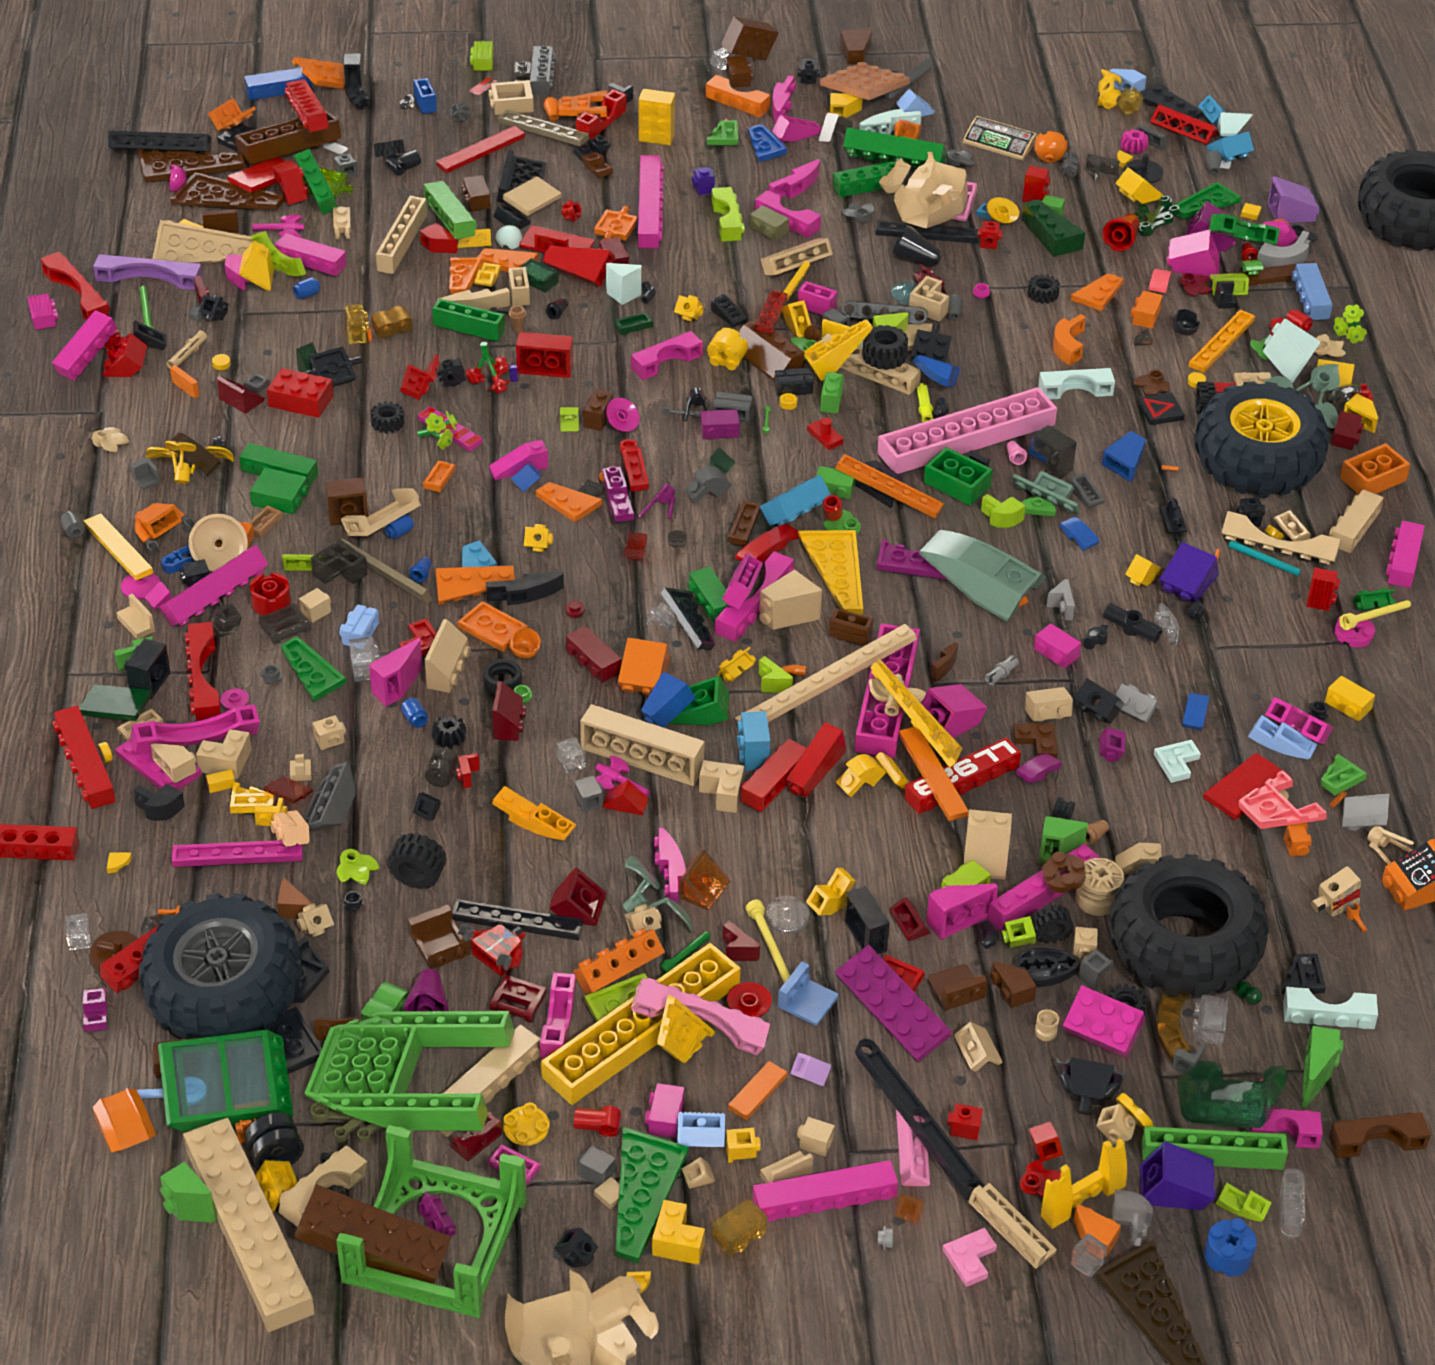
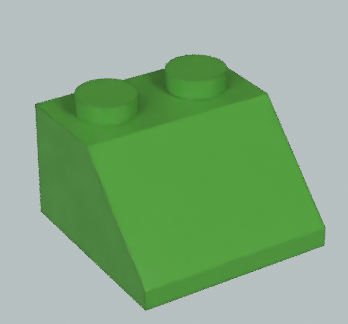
[160,1162,216,1223]

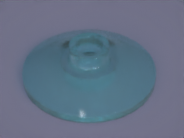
[891,282,918,304]

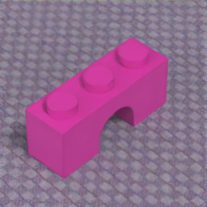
[1265,697,1333,744]
[1247,1107,1323,1148]

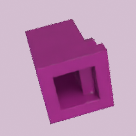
[1098,727,1126,762]

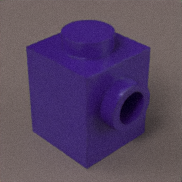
[692,167,715,195]

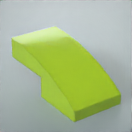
[1215,1183,1272,1222]

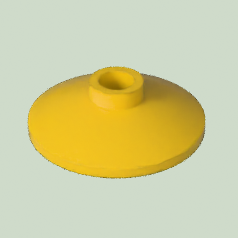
[986,197,1019,223]

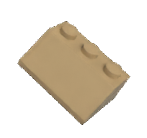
[425,619,471,693]

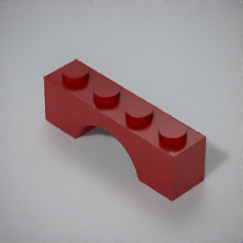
[576,89,626,141]

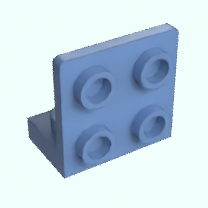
[778,961,838,1026]

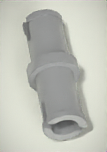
[985,655,1019,685]

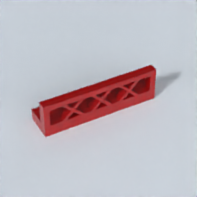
[1150,104,1219,145]

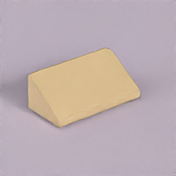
[1274,510,1310,541]

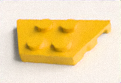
[657,995,715,1063]

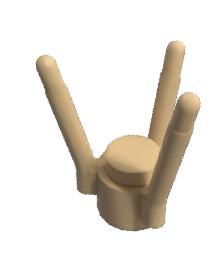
[1367,826,1414,865]

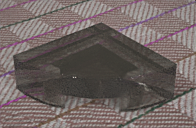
[400,94,416,110]
[1134,329,1153,346]

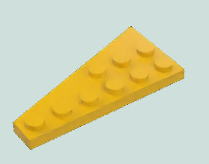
[870,659,963,767]

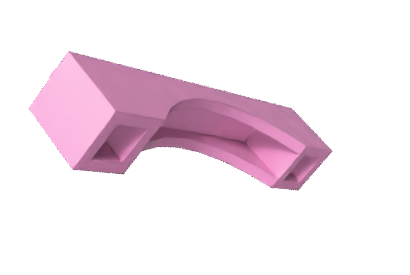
[631,978,770,1055]

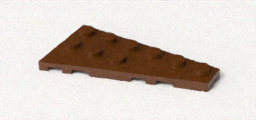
[138,149,245,182]

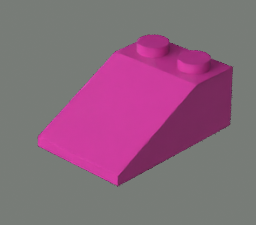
[926,884,998,940]

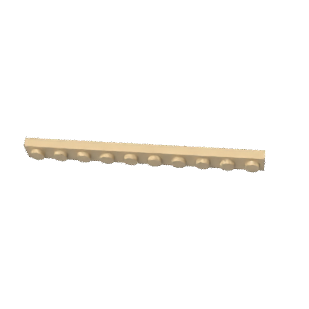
[735,624,917,722]

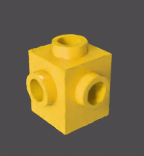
[674,295,703,322]
[524,524,553,552]

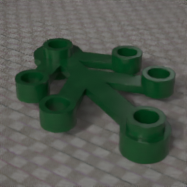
[1132,196,1180,236]

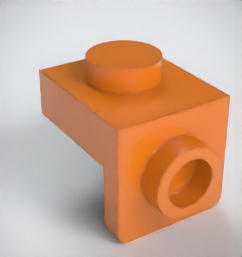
[894,120,922,140]

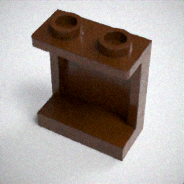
[408,904,471,969]

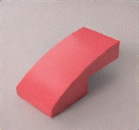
[1149,268,1171,293]

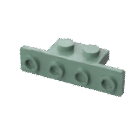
[1012,471,1080,514]

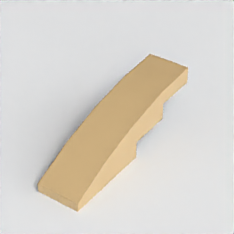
[437,288,510,311]

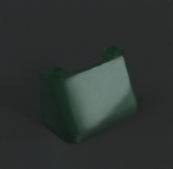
[1177,1060,1287,1128]

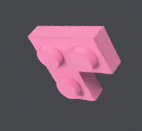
[942,1227,997,1287]

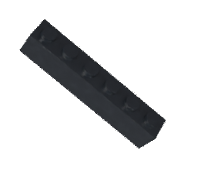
[108,130,211,153]

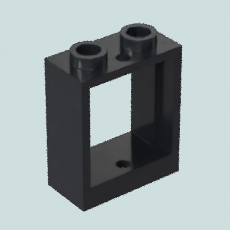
[844,886,890,954]

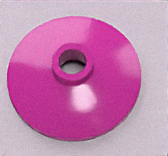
[606,398,639,432]
[121,574,160,600]

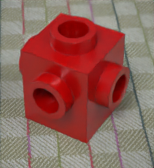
[978,221,1002,249]

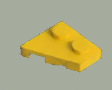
[230,782,275,814]

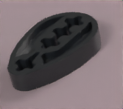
[1016,948,1080,987]

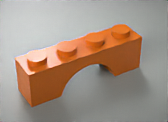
[706,75,770,117]

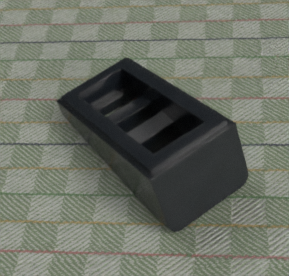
[711,294,747,327]

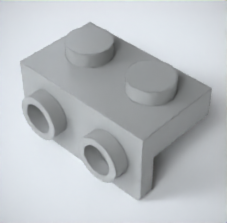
[1115,684,1160,724]

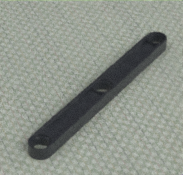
[855,1038,985,1201]

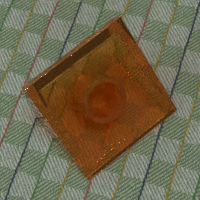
[680,849,730,910]

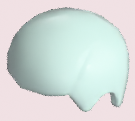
[495,225,523,249]

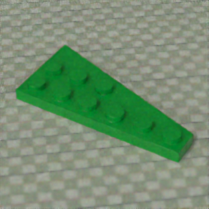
[616,1127,689,1263]

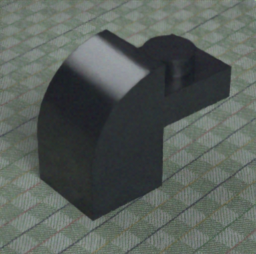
[134,784,185,821]

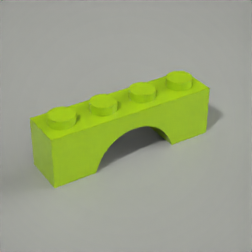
[711,187,745,242]

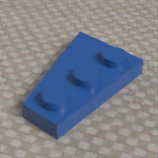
[748,124,787,162]

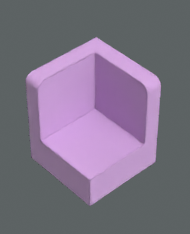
[790,1052,831,1086]

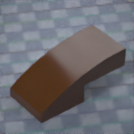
[581,152,613,178]
[930,642,958,682]

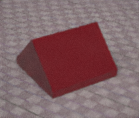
[217,376,265,414]

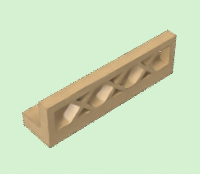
[968,1183,1057,1269]

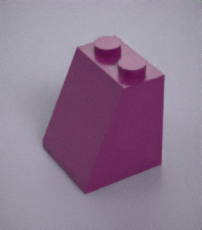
[1185,201,1237,252]

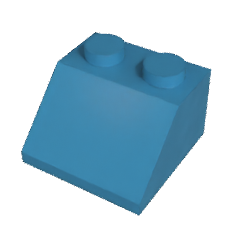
[1206,132,1254,162]

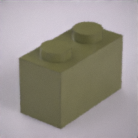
[750,206,789,241]

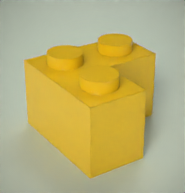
[652,1200,705,1265]

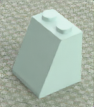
[1263,319,1320,383]

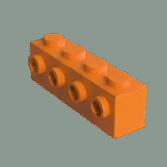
[573,928,665,994]

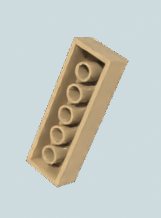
[580,704,705,786]

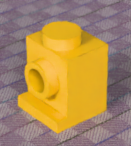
[726,1128,761,1163]

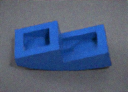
[1059,517,1100,551]
[1182,693,1210,731]

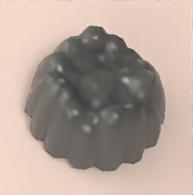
[189,305,206,320]

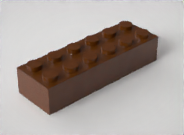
[235,110,342,165]
[294,1184,452,1284]

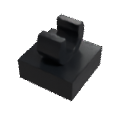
[413,792,441,821]

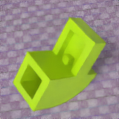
[981,494,1026,528]

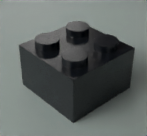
[124,638,171,700]

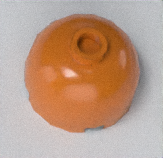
[1035,131,1068,163]

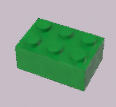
[924,447,993,506]

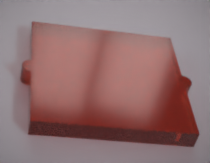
[263,776,313,803]

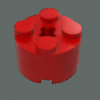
[250,573,292,619]

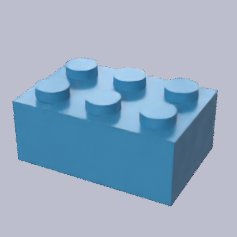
[760,475,831,526]

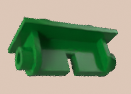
[1352,588,1395,611]

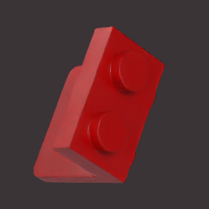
[399,354,440,400]

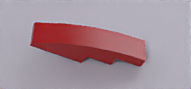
[735,524,799,562]

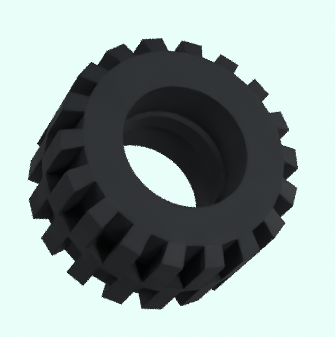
[862,325,908,370]
[387,833,447,889]

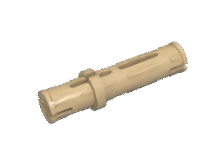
[166,331,208,369]

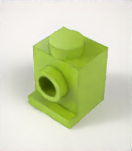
[1001,916,1036,948]

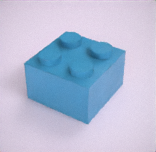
[737,711,770,771]

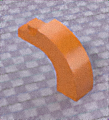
[1053,314,1086,366]

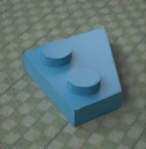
[462,540,497,567]

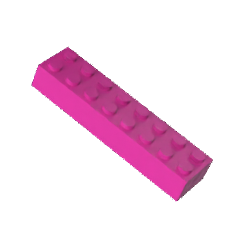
[854,623,920,758]

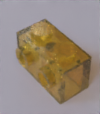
[345,304,369,344]
[712,1198,768,1256]

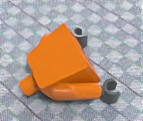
[134,503,195,556]

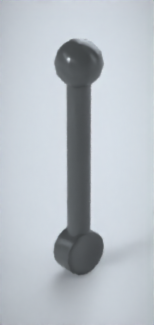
[663,407,701,418]

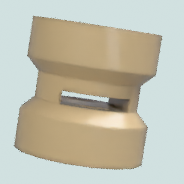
[1035,1009,1059,1041]

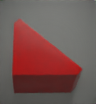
[603,780,648,816]

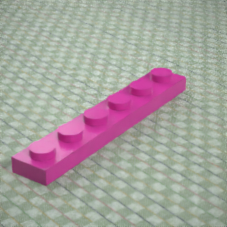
[172,840,303,867]

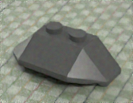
[303,761,356,829]

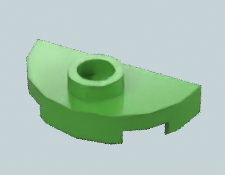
[1021,497,1056,517]

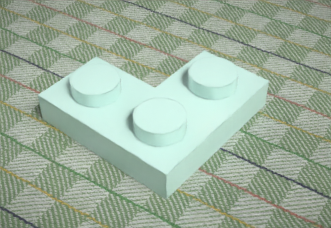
[1154,740,1201,783]

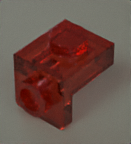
[624,532,647,560]

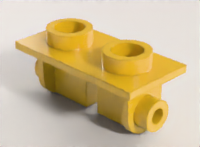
[457,229,491,248]
[716,647,756,682]

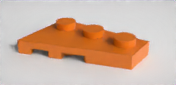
[477,248,539,273]
[535,482,602,522]

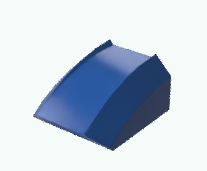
[913,355,961,388]

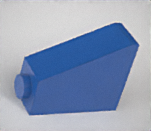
[1102,431,1146,482]
[641,672,696,728]

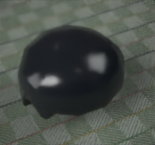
[1173,309,1200,335]

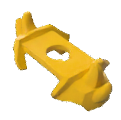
[1097,69,1122,109]

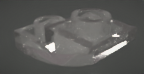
[1154,603,1180,645]

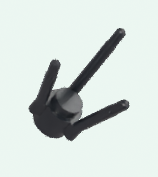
[684,387,710,421]

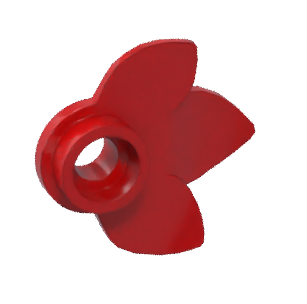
[1019,1160,1061,1197]

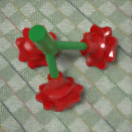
[465,342,510,394]

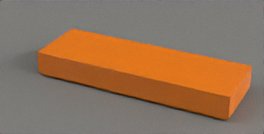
[728,1061,787,1121]

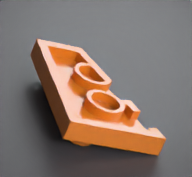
[450,257,483,294]
[1070,273,1124,311]

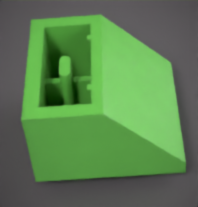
[1038,816,1088,864]

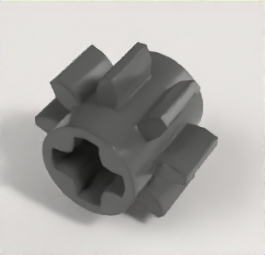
[450,101,470,123]

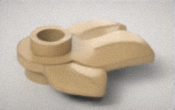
[1314,334,1346,357]
[91,427,129,452]

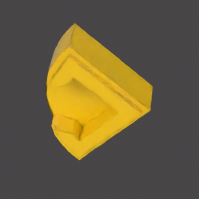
[1117,151,1133,168]
[1264,525,1284,540]
[107,852,132,873]
[627,1272,651,1294]

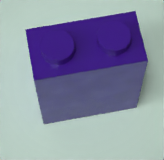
[1160,542,1219,602]
[1140,1141,1216,1210]

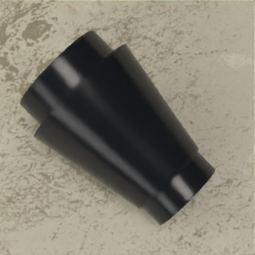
[546,298,568,319]

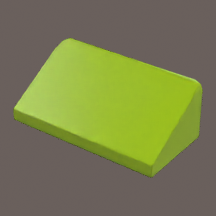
[282,554,324,571]

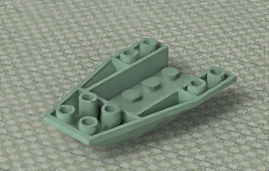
[919,530,1047,622]

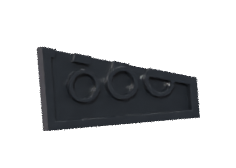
[1134,84,1203,119]
[661,587,715,650]

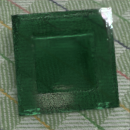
[710,448,735,474]

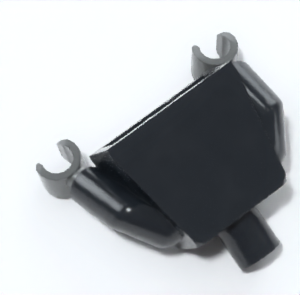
[1056,1057,1127,1115]

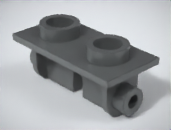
[1060,146,1078,177]

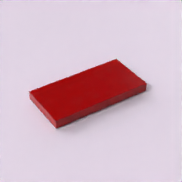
[228,157,287,193]
[1203,752,1289,821]

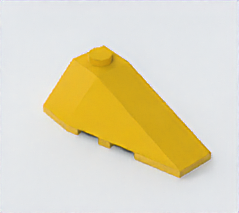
[804,319,873,381]

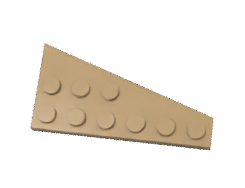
[152,220,253,264]

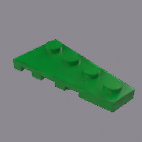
[1172,182,1242,219]
[281,636,346,702]

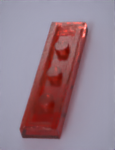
[754,290,788,335]

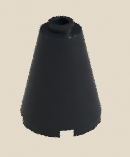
[892,225,942,267]

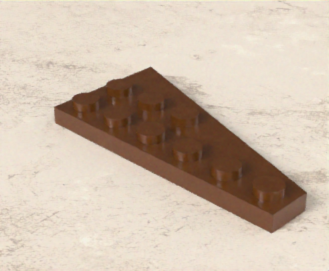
[170,172,285,210]

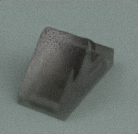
[1086,154,1120,181]

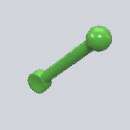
[762,406,771,434]

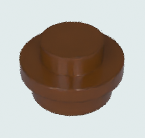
[804,325,820,342]

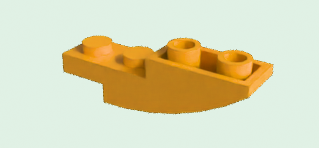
[492,786,577,840]

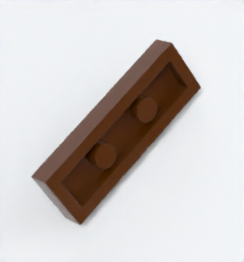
[728,500,761,546]

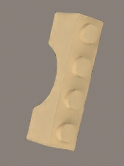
[279,1146,367,1227]

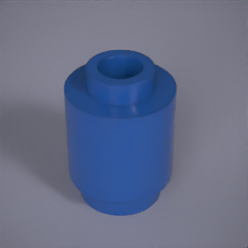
[293,277,320,299]
[384,514,414,540]
[401,698,428,728]

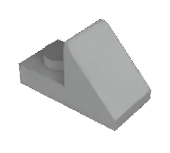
[1047,579,1075,620]

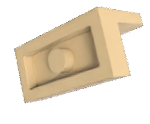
[116,594,155,640]
[954,1022,1002,1072]
[760,1151,813,1183]

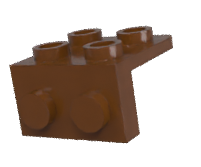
[927,964,987,1011]

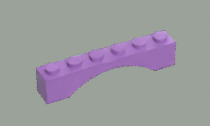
[93,254,203,290]

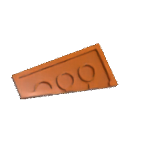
[435,566,515,606]

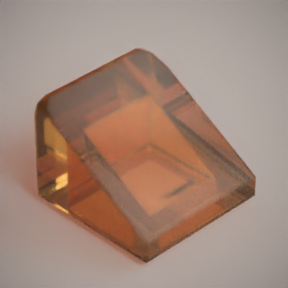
[895,1193,925,1224]

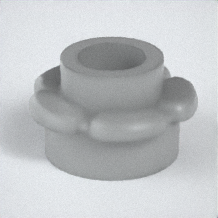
[878,1226,894,1250]

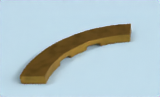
[1156,991,1191,1062]

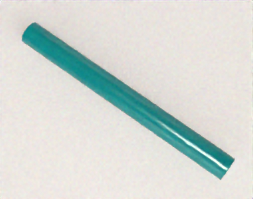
[1229,540,1301,576]

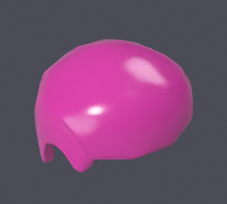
[169,164,187,192]

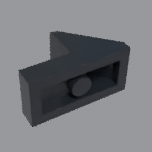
[133,320,167,350]

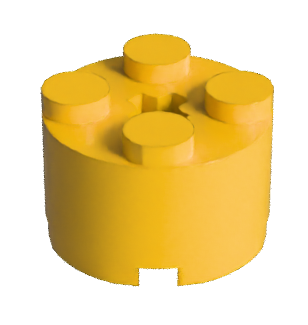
[707,328,748,371]

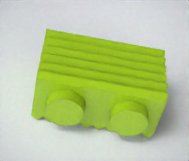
[470,41,493,71]

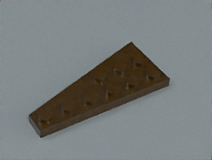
[1096,1239,1207,1365]

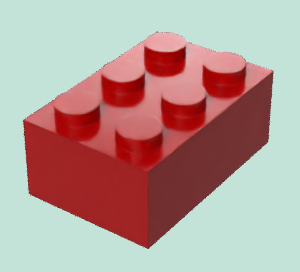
[516,332,573,378]
[267,368,333,418]

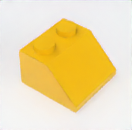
[1115,168,1164,204]

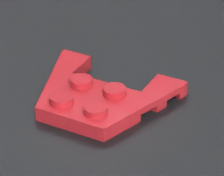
[1239,770,1327,829]

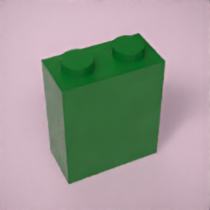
[250,468,310,515]

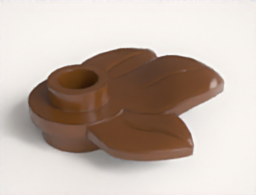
[1134,370,1170,396]

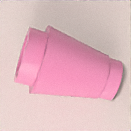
[1006,441,1027,465]

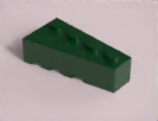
[1022,199,1086,257]

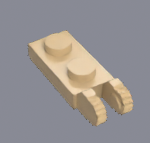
[333,207,351,239]

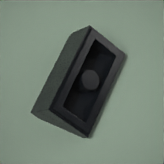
[494,206,531,230]

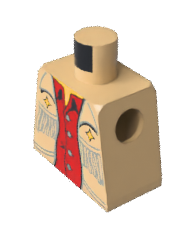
[1311,866,1361,916]

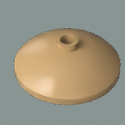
[189,514,248,571]

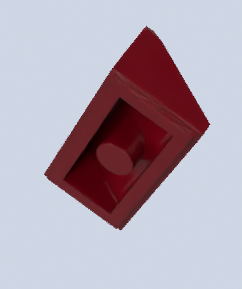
[889,897,931,941]

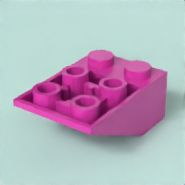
[369,638,423,706]

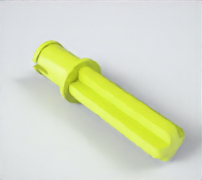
[917,383,933,422]

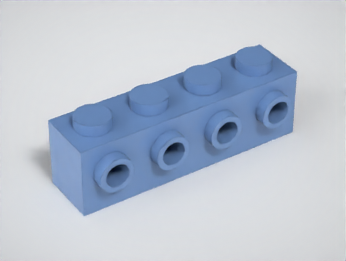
[1292,263,1333,320]

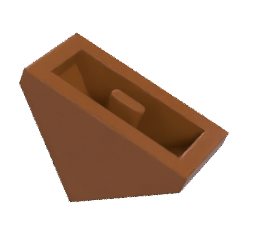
[277,879,312,919]

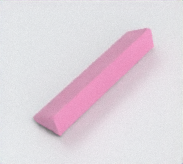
[896,1110,930,1186]

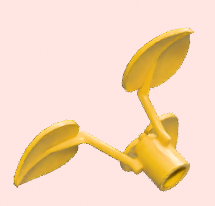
[145,441,234,484]

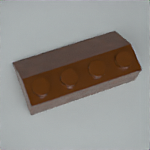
[739,318,804,381]

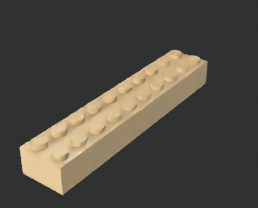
[183,1117,315,1333]

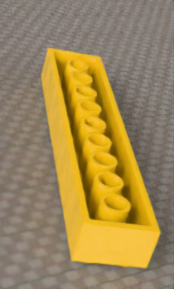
[541,943,741,1105]

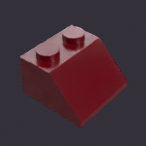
[492,682,527,741]

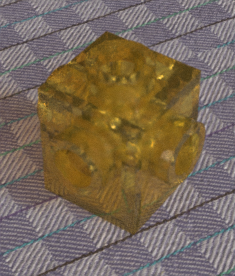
[1117,87,1144,115]

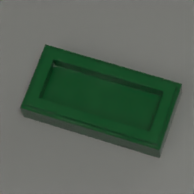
[614,312,653,335]

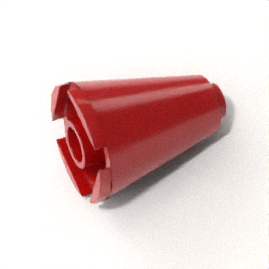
[1102,214,1139,252]

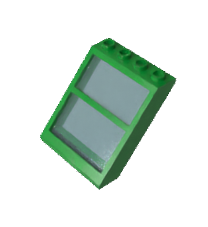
[158,1030,293,1132]

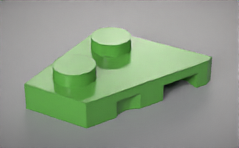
[1321,754,1366,796]

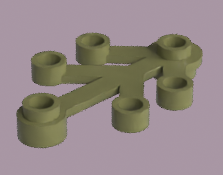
[310,1102,382,1143]

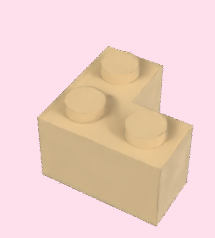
[909,276,949,322]
[196,729,252,779]
[699,760,744,813]

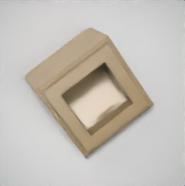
[682,1157,715,1188]

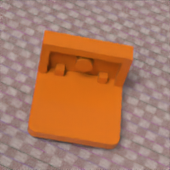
[207,98,256,130]

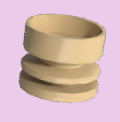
[1075,858,1124,916]

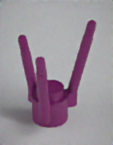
[638,484,676,519]

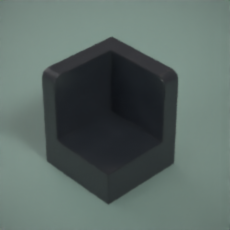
[1214,281,1236,309]

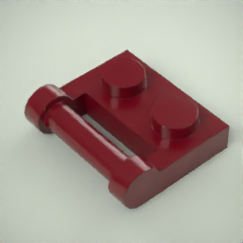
[489,975,547,1023]

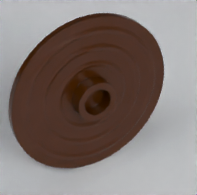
[90,930,138,972]

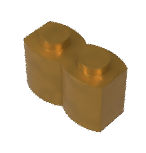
[371,306,413,338]

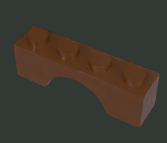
[1329,1112,1431,1159]

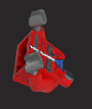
[458,924,525,977]

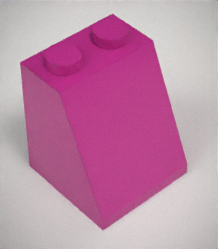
[1167,229,1220,277]
[922,684,988,738]

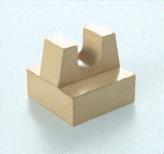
[290,754,312,781]

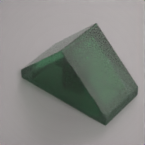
[296,342,317,373]

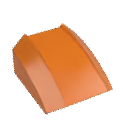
[93,1088,156,1153]

